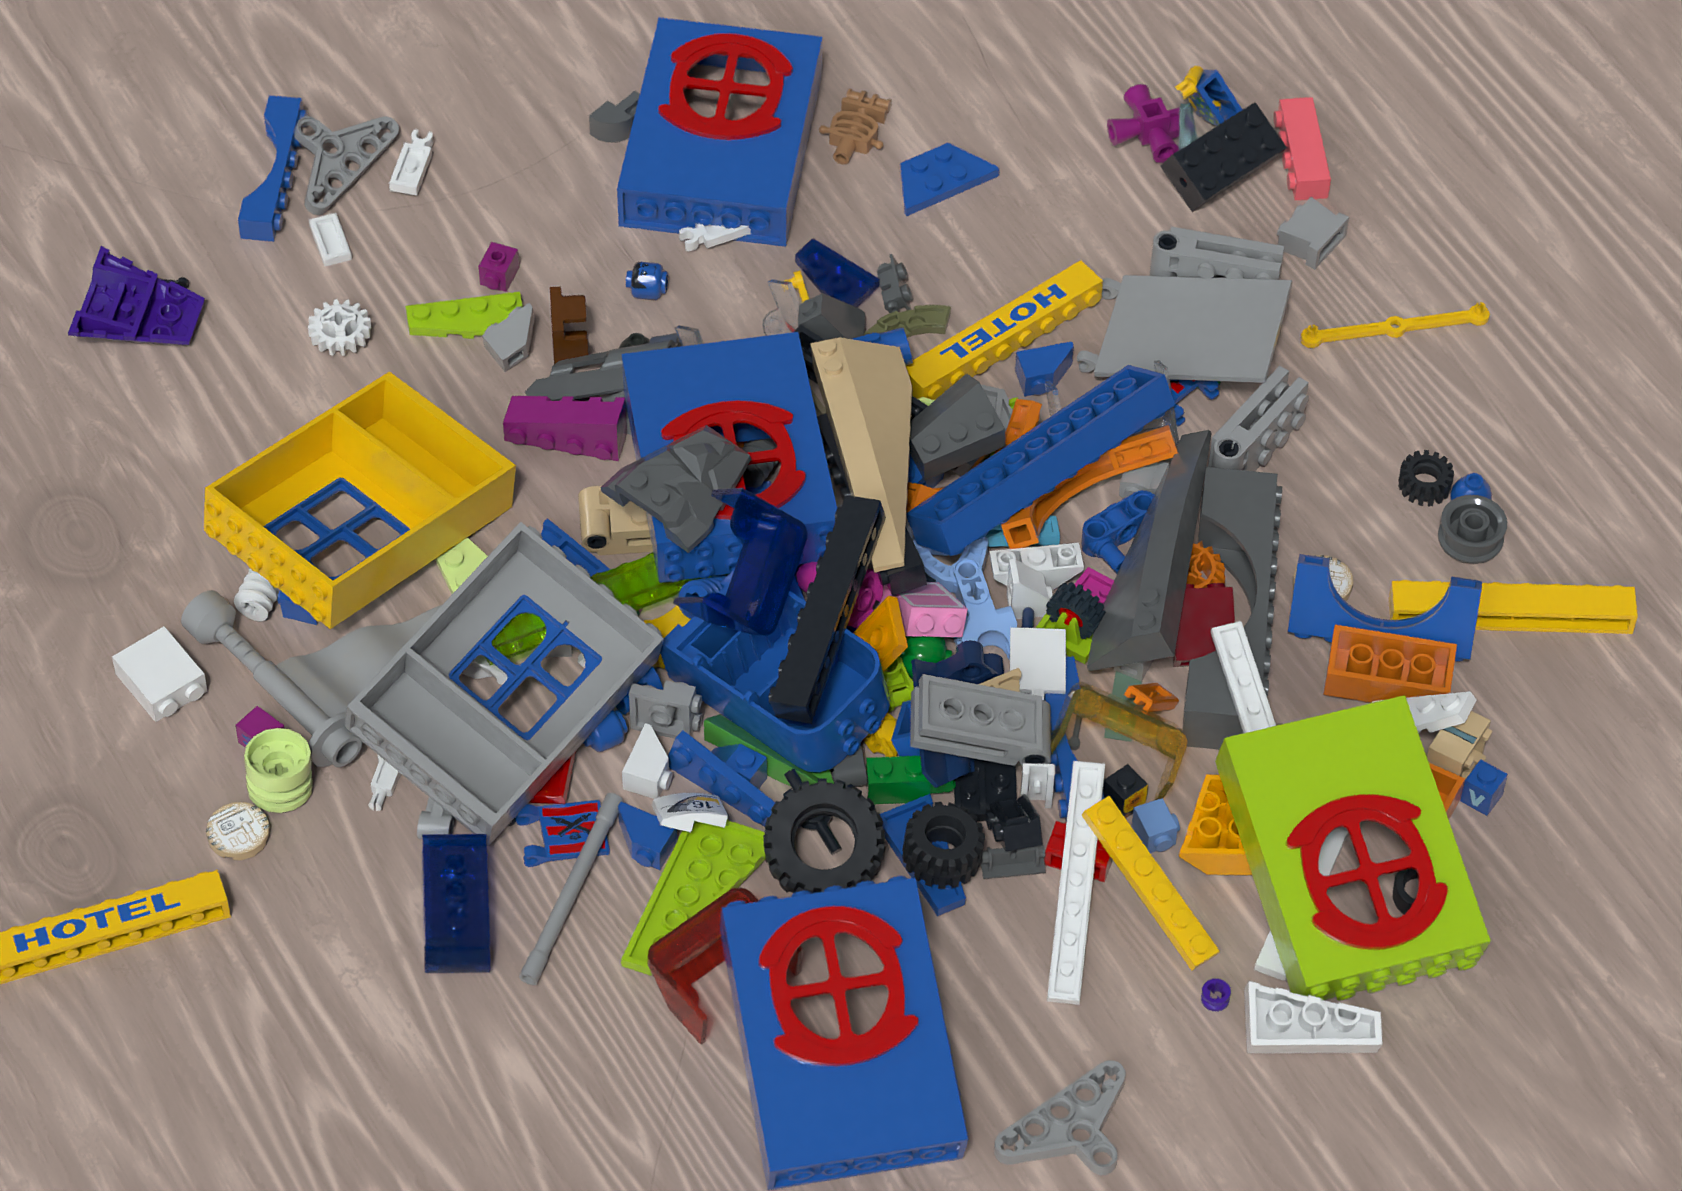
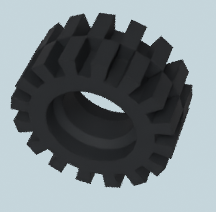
[1398,450,1454,506]

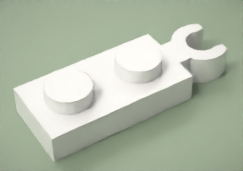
[389,129,433,195]
[679,223,751,251]

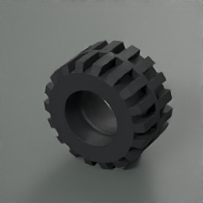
[902,802,985,889]

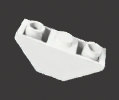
[989,543,1084,591]

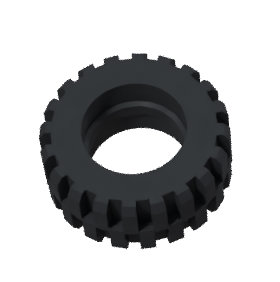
[763,778,885,894]

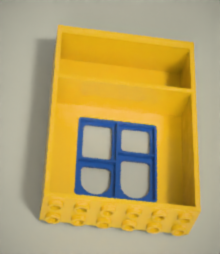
[204,371,516,629]

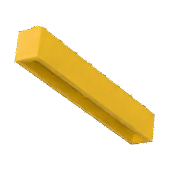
[1388,580,1638,634]

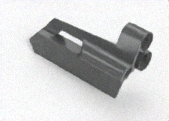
[525,332,685,401]

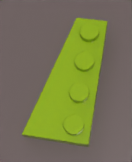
[406,292,523,339]

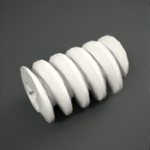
[234,568,279,622]

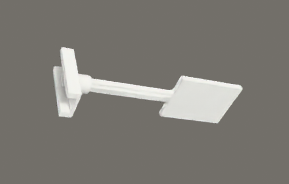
[1010,627,1066,808]

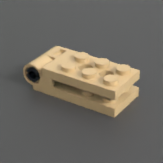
[578,486,653,556]

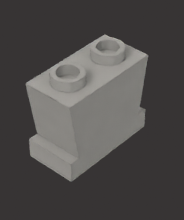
[1277,197,1349,270]

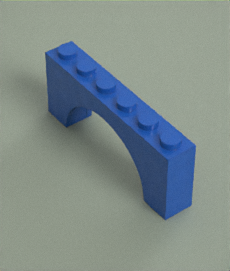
[1288,554,1482,661]

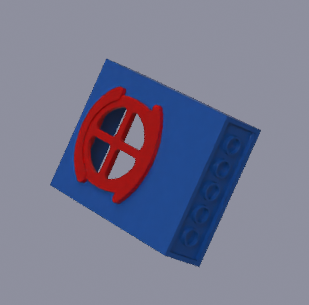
[617,17,823,247]
[621,332,837,583]
[720,876,968,1191]

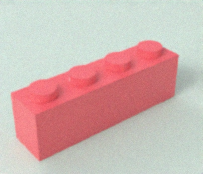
[1274,97,1331,201]

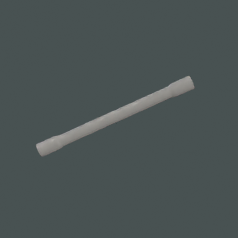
[519,793,624,985]

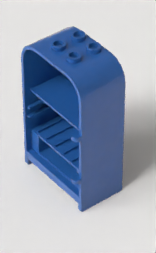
[660,558,891,772]

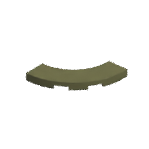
[864,305,951,338]

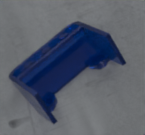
[673,488,807,636]

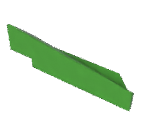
[704,714,834,787]

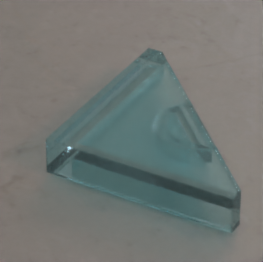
[1179,104,1198,150]

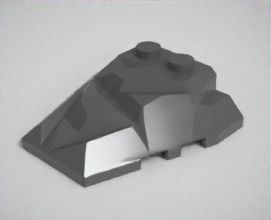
[600,425,751,553]

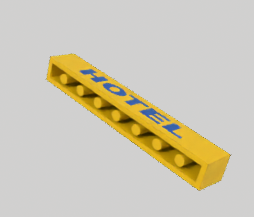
[906,260,1103,400]
[0,870,231,984]

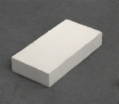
[309,213,352,267]

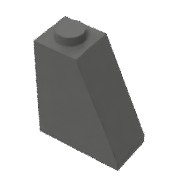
[798,293,865,340]

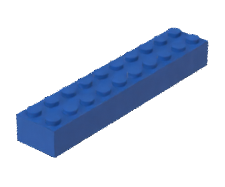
[906,365,1175,556]

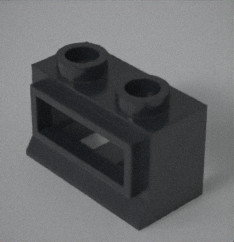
[985,794,1043,852]

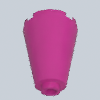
[797,562,884,628]

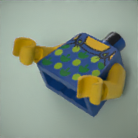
[1175,65,1243,126]

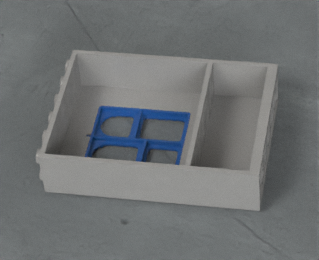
[345,522,664,846]

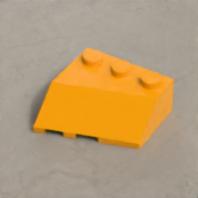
[1179,774,1252,875]

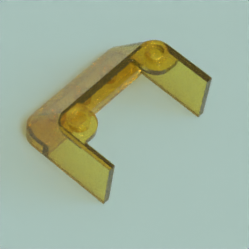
[1051,682,1187,801]

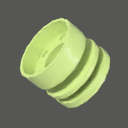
[244,728,313,813]

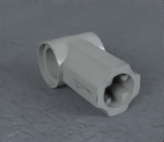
[417,797,454,843]

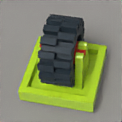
[1036,582,1106,664]

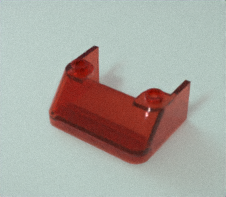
[647,887,803,1045]

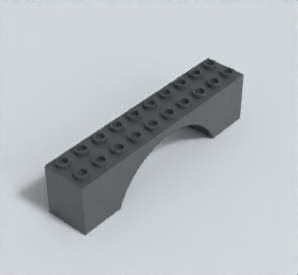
[1181,467,1282,750]

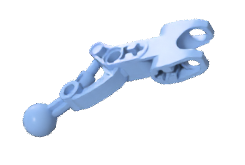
[913,536,1017,660]

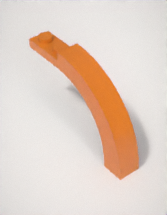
[1001,425,1178,549]

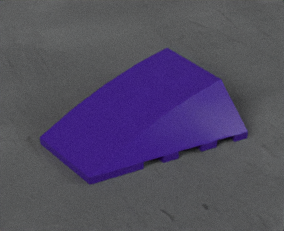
[68,246,205,345]

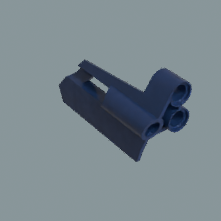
[911,640,1004,788]

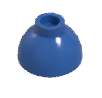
[1450,473,1492,500]

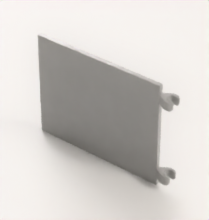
[1077,275,1292,383]

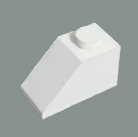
[1006,559,1052,619]
[622,723,673,799]

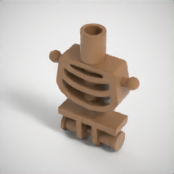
[819,88,892,164]

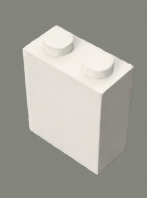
[112,627,208,722]

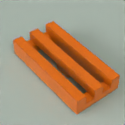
[1124,683,1179,712]

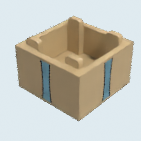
[1427,711,1492,787]

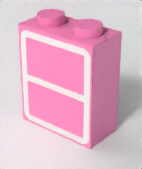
[879,582,968,637]

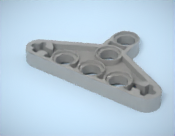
[294,116,399,215]
[994,1060,1126,1175]

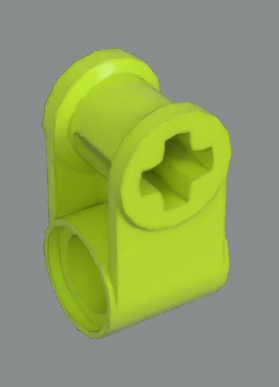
[883,656,914,713]

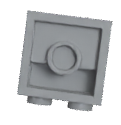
[629,680,703,739]

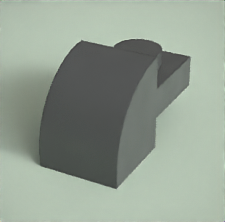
[589,91,640,143]

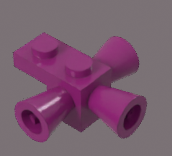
[1107,84,1195,163]

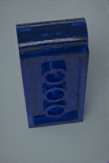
[421,834,490,974]

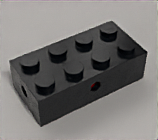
[1160,102,1287,212]

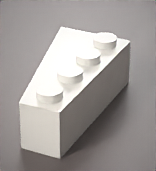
[1244,981,1382,1054]

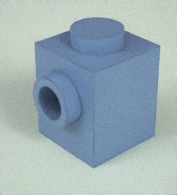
[1132,798,1180,853]

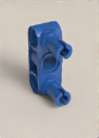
[1081,490,1154,574]

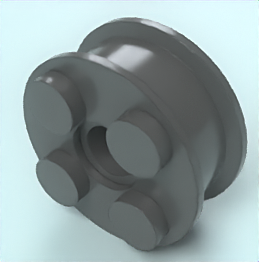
[1438,495,1507,563]

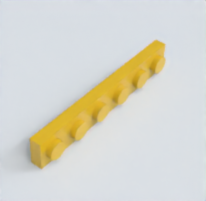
[1081,796,1220,971]

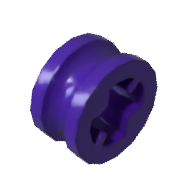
[1201,978,1231,1012]

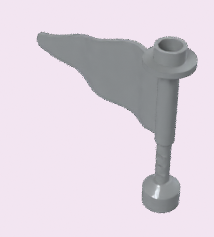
[181,590,442,767]

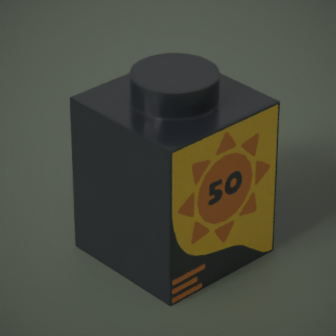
[1103,764,1148,818]

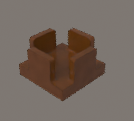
[550,286,589,364]

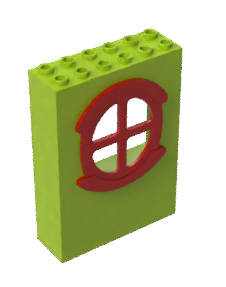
[1215,695,1491,1001]

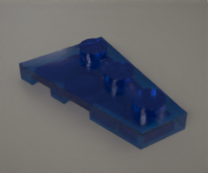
[795,238,880,307]

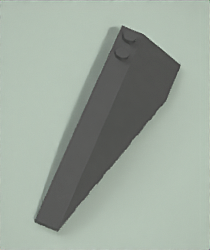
[1087,430,1212,671]

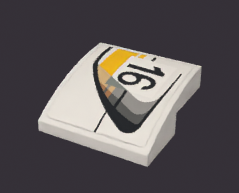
[652,793,728,832]

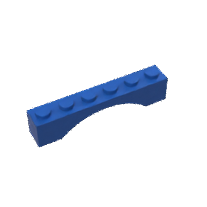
[238,95,308,242]
[1044,656,1104,822]

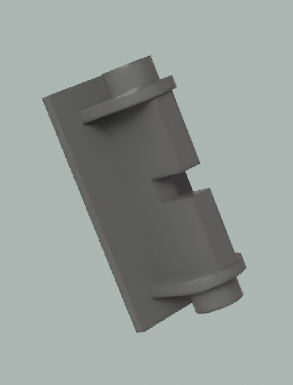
[877,254,913,313]
[980,845,1046,879]

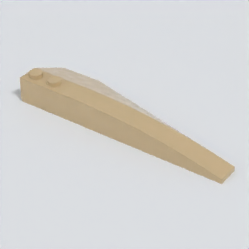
[810,337,912,572]

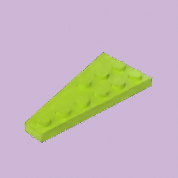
[621,820,766,976]

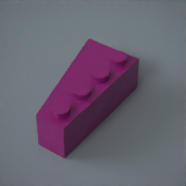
[503,396,627,461]

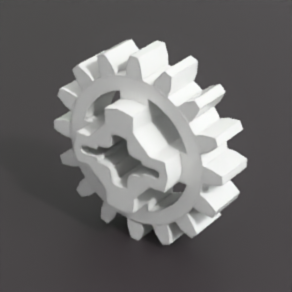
[308,299,371,356]

